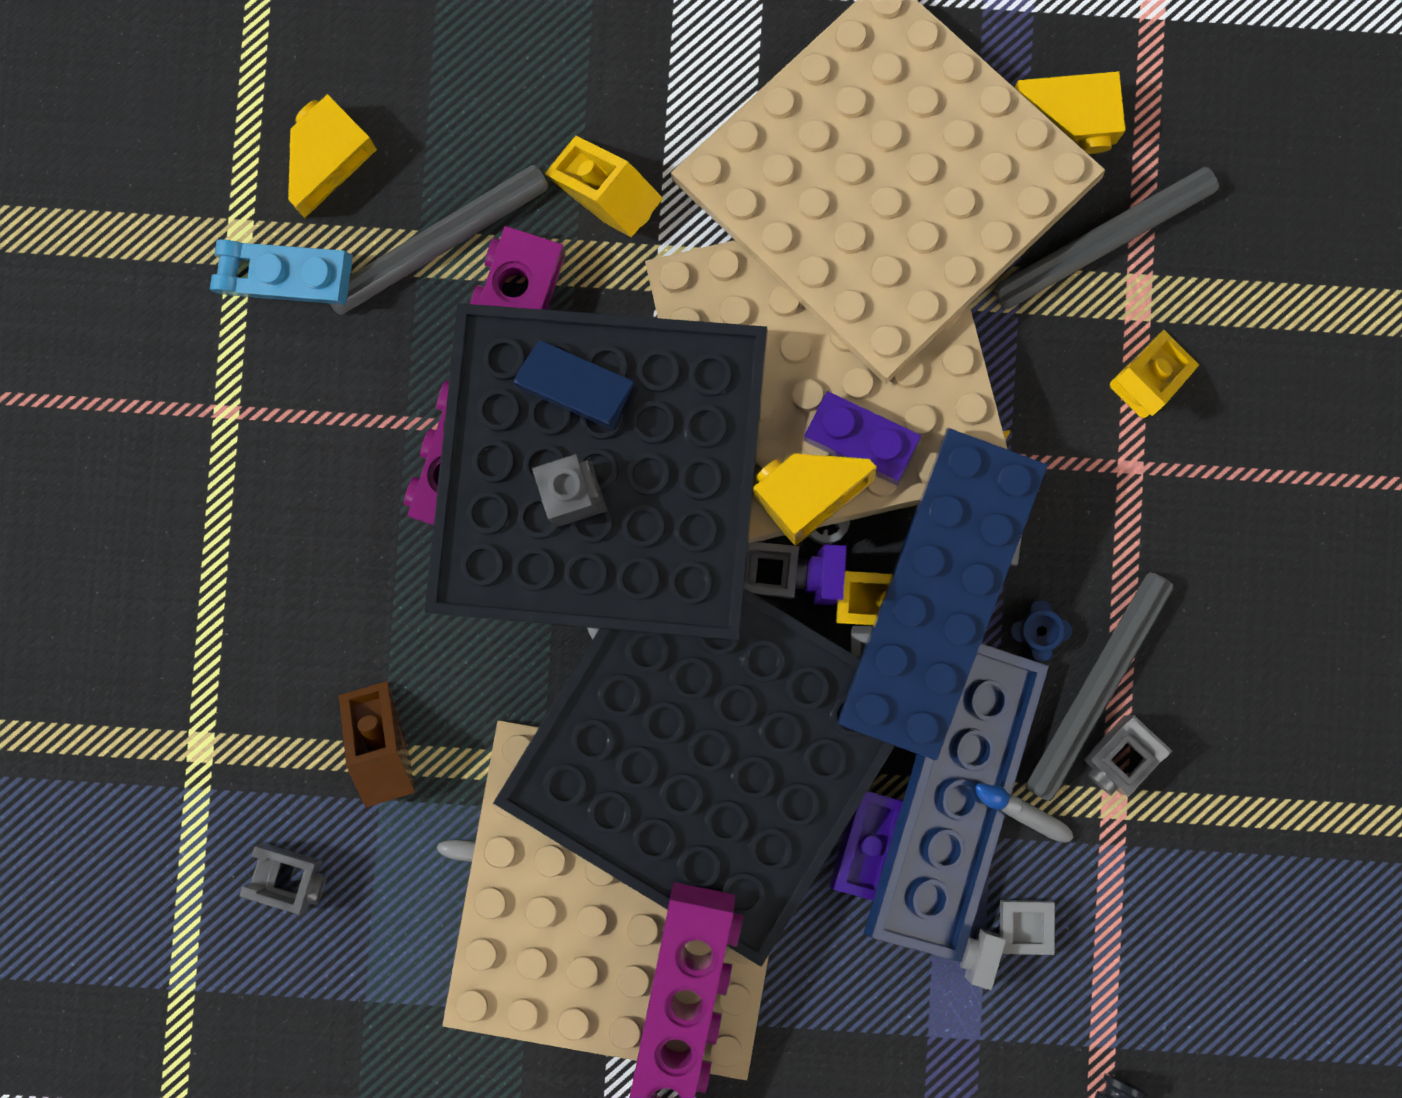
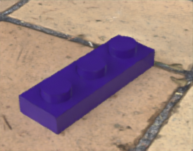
[804,545,846,606]

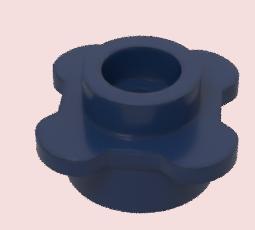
[1010,601,1072,662]

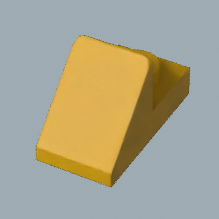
[1110,330,1199,418]

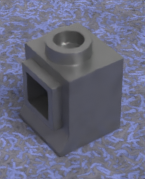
[532,454,607,527]
[745,542,807,599]
[1083,715,1172,796]
[239,843,327,914]

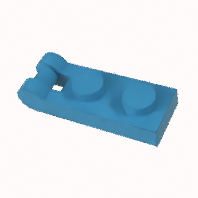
[209,239,353,305]

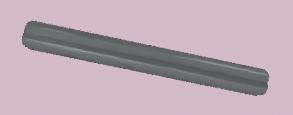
[330,165,548,315]
[994,167,1219,309]
[1026,572,1173,801]

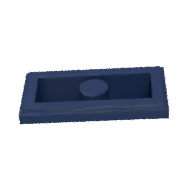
[513,340,634,430]

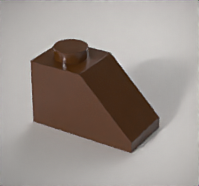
[339,681,415,807]

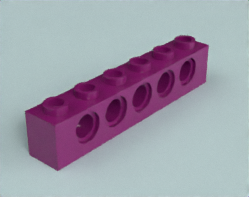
[404,226,566,526]
[629,882,743,1098]

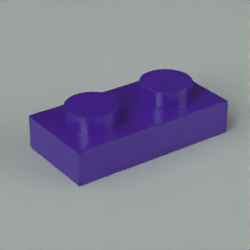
[804,391,921,486]
[829,791,903,900]

